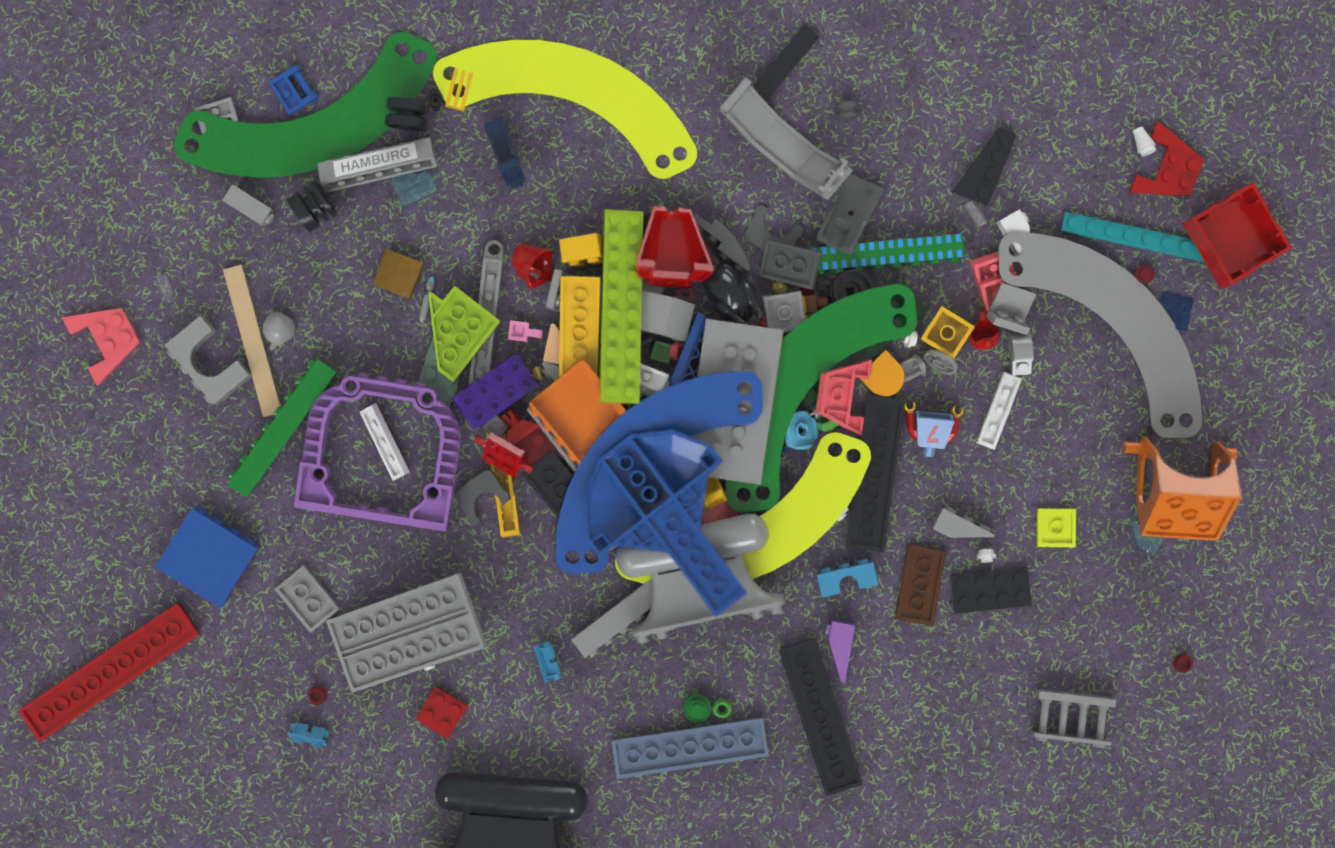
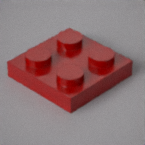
[416,686,468,739]

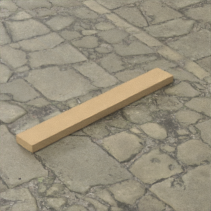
[223,265,282,417]

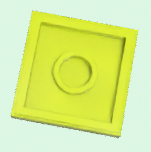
[1036,508,1076,547]

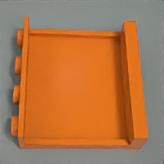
[528,358,627,463]

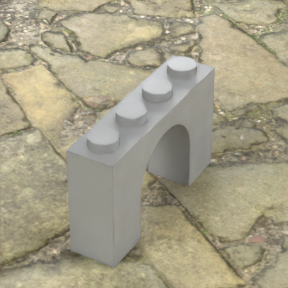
[165,316,252,405]

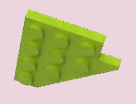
[428,286,501,382]

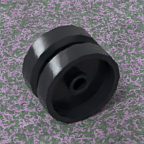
[384,97,429,131]

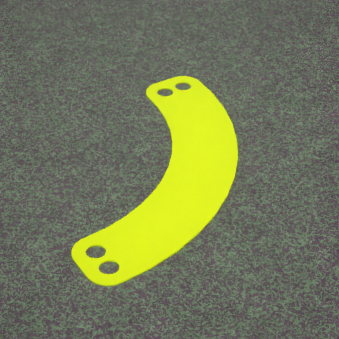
[433,40,697,179]
[615,432,871,586]

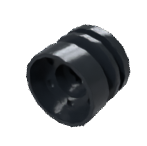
[287,181,337,233]
[828,270,873,303]

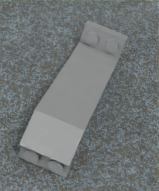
[546,269,695,342]

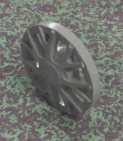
[923,350,958,374]

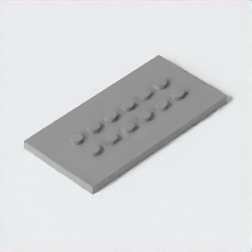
[690,319,784,485]
[326,573,487,693]

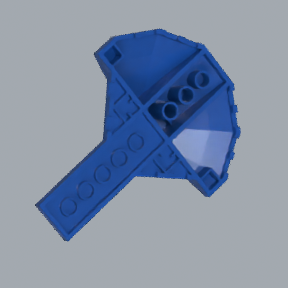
[583,430,748,617]

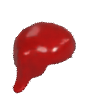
[969,311,1000,350]

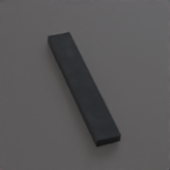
[753,25,819,102]

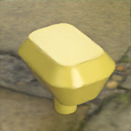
[772,281,788,294]
[531,366,544,381]

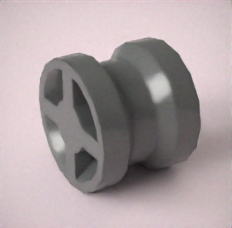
[837,101,857,120]

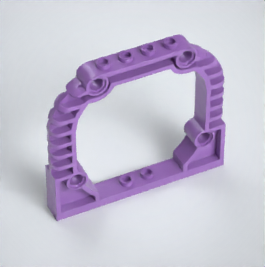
[294,373,461,532]

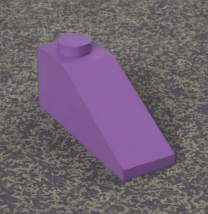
[825,620,855,683]

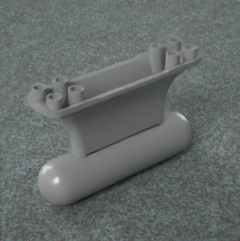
[616,514,785,643]

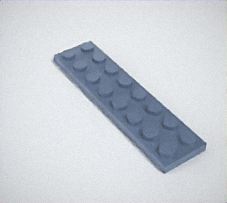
[611,717,769,779]

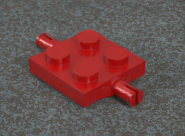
[474,433,534,478]

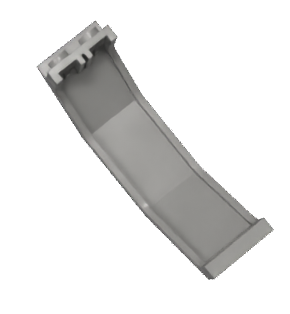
[720,77,853,200]

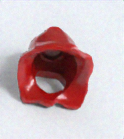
[511,243,553,289]

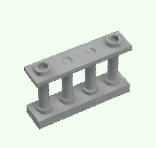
[1031,688,1116,748]

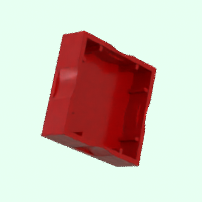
[1182,182,1292,289]

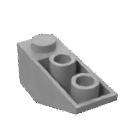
[930,506,994,538]

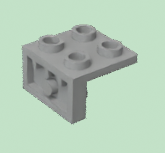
[986,282,1036,335]

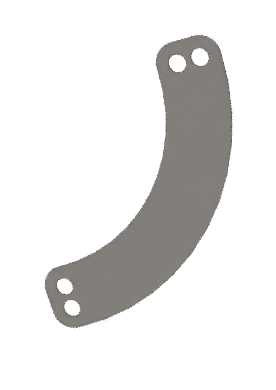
[999,232,1202,438]

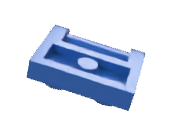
[268,65,319,116]

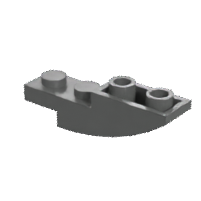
[694,213,750,273]

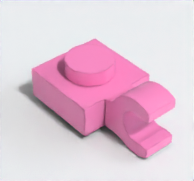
[508,320,543,342]

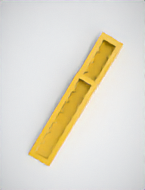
[486,420,521,538]

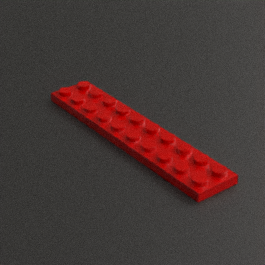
[18,603,200,743]

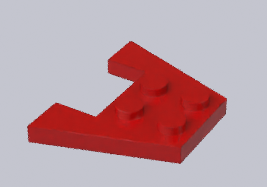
[1129,121,1204,196]

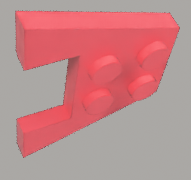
[62,308,141,386]
[816,359,872,436]

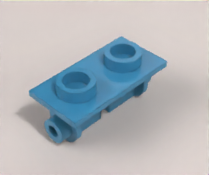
[533,641,562,683]
[287,722,330,748]

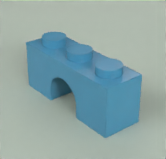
[815,559,878,597]

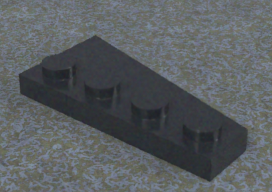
[952,127,1017,206]

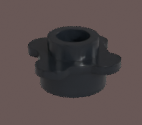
[424,89,446,112]

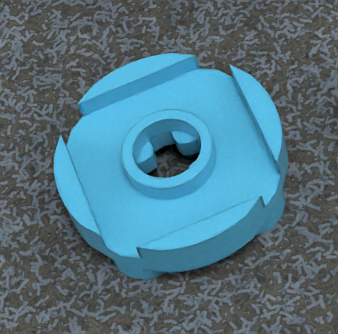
[784,411,819,450]

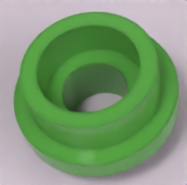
[712,699,732,718]

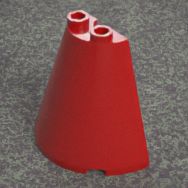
[636,206,713,288]

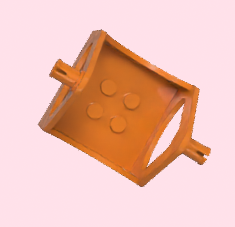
[1123,437,1241,541]

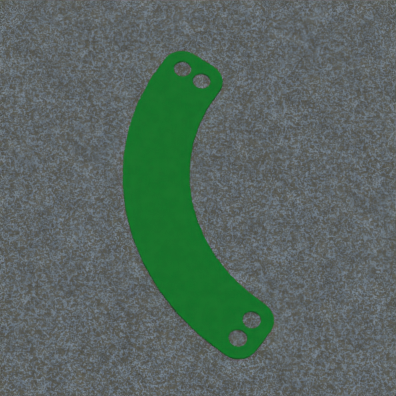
[174,32,437,178]
[725,284,917,512]

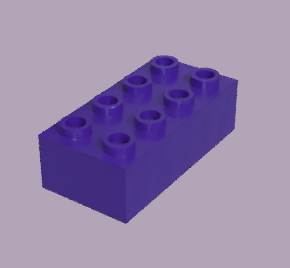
[450,353,538,430]

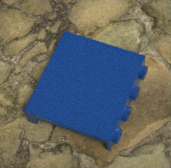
[155,507,261,608]

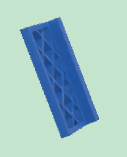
[668,313,708,386]

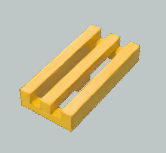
[445,69,473,111]

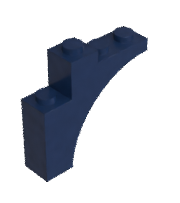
[484,117,526,189]

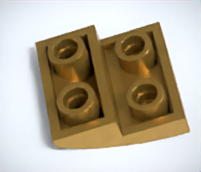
[372,249,424,299]

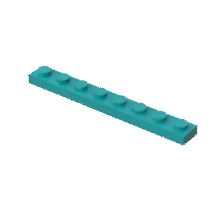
[1060,212,1204,262]

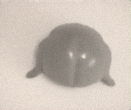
[263,309,296,351]

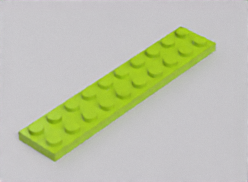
[599,209,643,404]

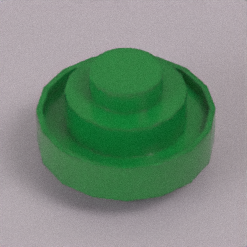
[683,693,711,722]

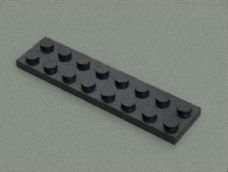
[845,395,905,552]
[778,637,863,796]

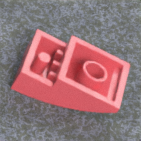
[969,251,1020,315]

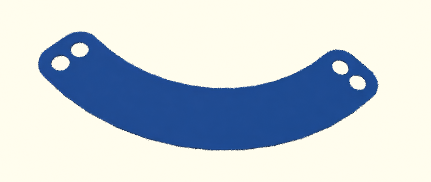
[555,371,763,573]

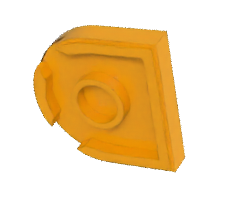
[860,350,905,396]

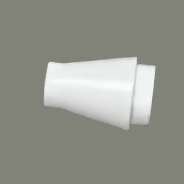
[1132,127,1156,157]

